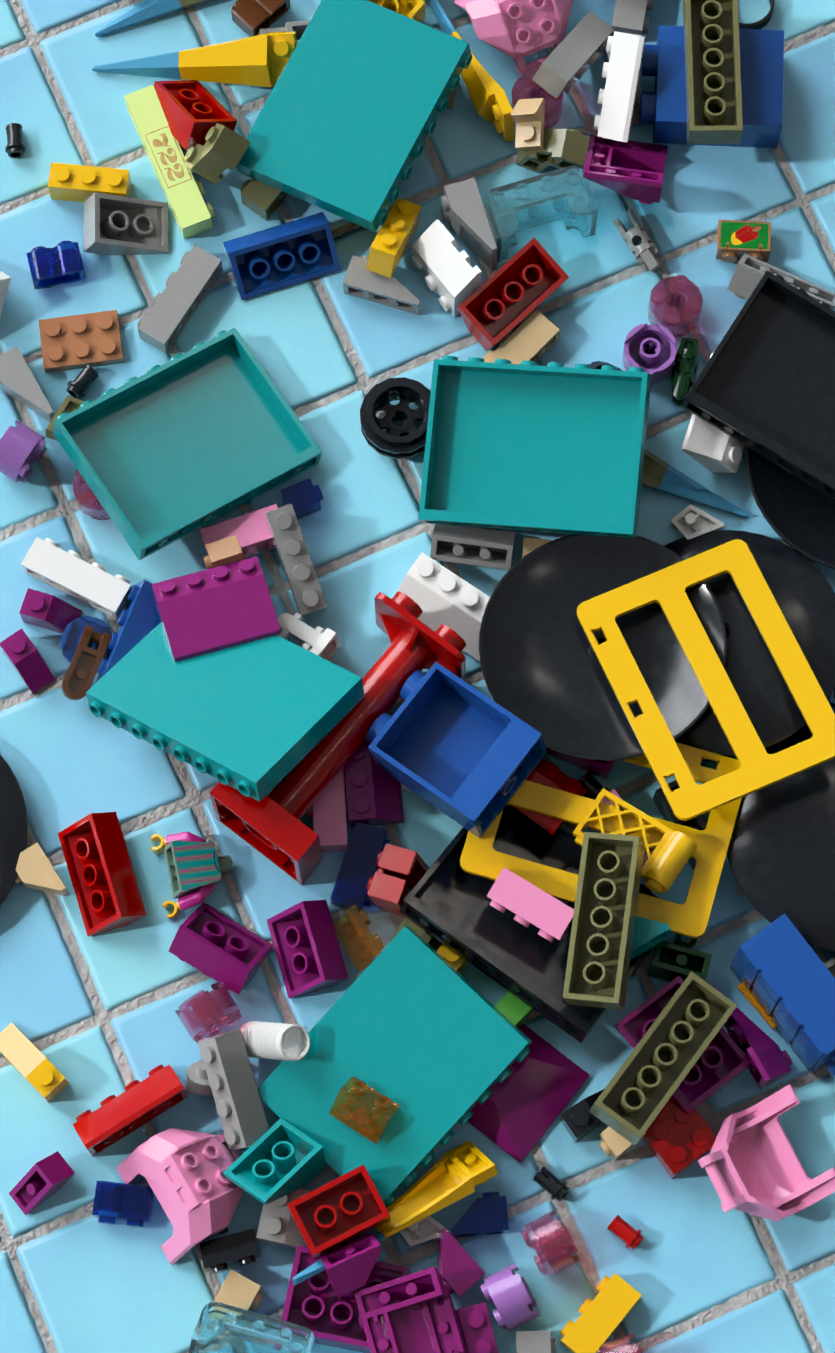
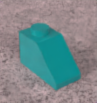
[631,916,674,959]

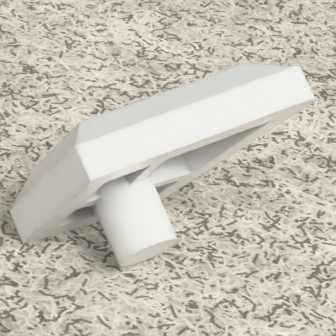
[670,504,725,540]
[399,1216,451,1247]

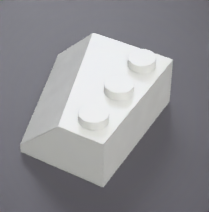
[410,219,482,317]

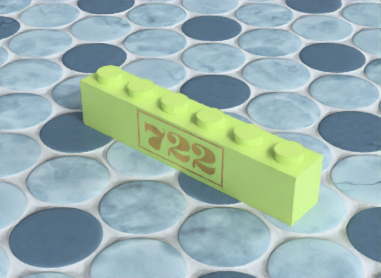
[124,85,215,239]

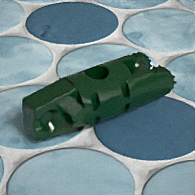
[670,338,698,406]

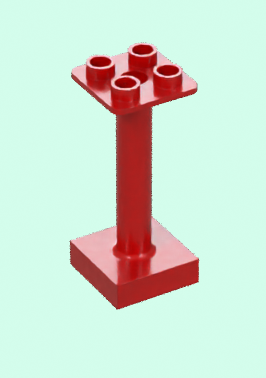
[209,591,466,885]

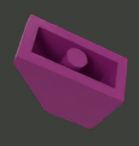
[19,588,83,633]
[0,628,56,695]
[9,1151,75,1215]
[437,1229,485,1297]
[320,1233,382,1297]

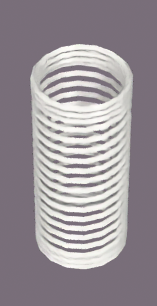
[240,1021,310,1061]

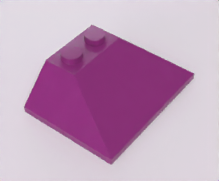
[583,135,667,204]
[467,1023,590,1164]
[354,1266,467,1353]

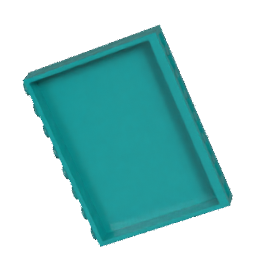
[236,0,472,232]
[53,328,322,561]
[418,356,651,538]
[86,622,365,802]
[258,926,532,1208]

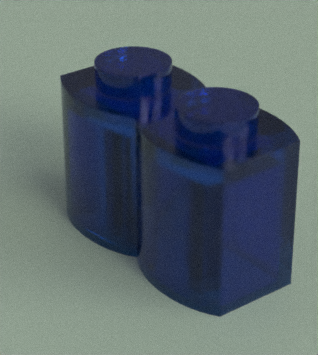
[26,241,86,289]
[92,1181,154,1228]

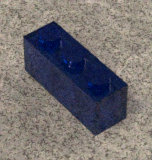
[330,821,391,914]

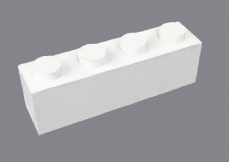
[21,537,131,620]

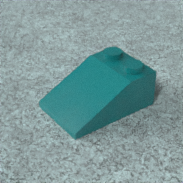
[223,1118,326,1205]

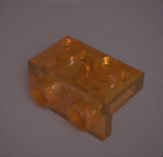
[333,905,384,971]
[329,1077,399,1144]

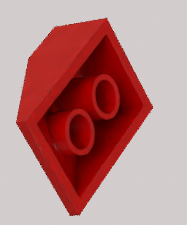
[153,80,237,150]

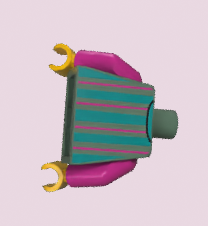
[151,831,232,918]

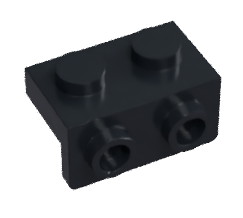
[200,1229,261,1274]

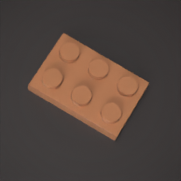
[39,310,124,373]

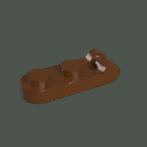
[61,624,112,701]

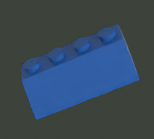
[223,212,341,300]

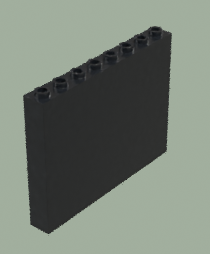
[681,270,835,500]
[399,805,658,1043]

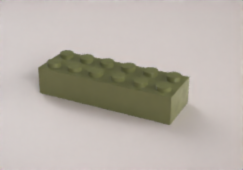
[683,0,743,144]
[562,832,645,1010]
[589,971,738,1146]

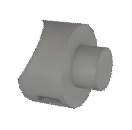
[186,1059,213,1097]

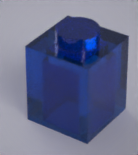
[280,478,324,520]

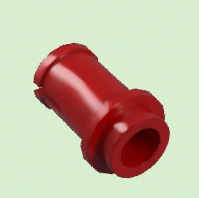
[607,1215,644,1250]

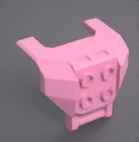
[454,0,573,79]
[698,1084,835,1222]
[116,1128,244,1265]

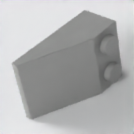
[441,178,497,270]
[83,192,169,255]
[256,1188,311,1249]

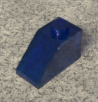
[452,1192,509,1238]

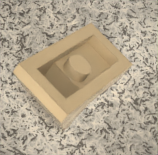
[511,98,545,151]

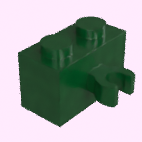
[647,934,712,982]

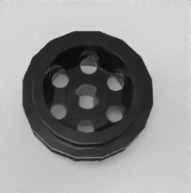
[360,377,431,459]

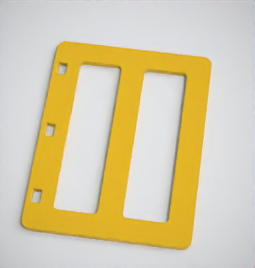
[577,539,835,821]
[460,742,742,938]

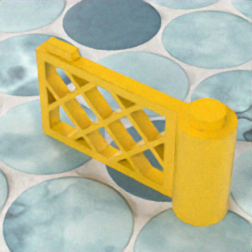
[573,788,697,894]

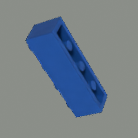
[96,580,161,681]

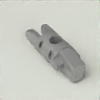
[612,208,662,273]

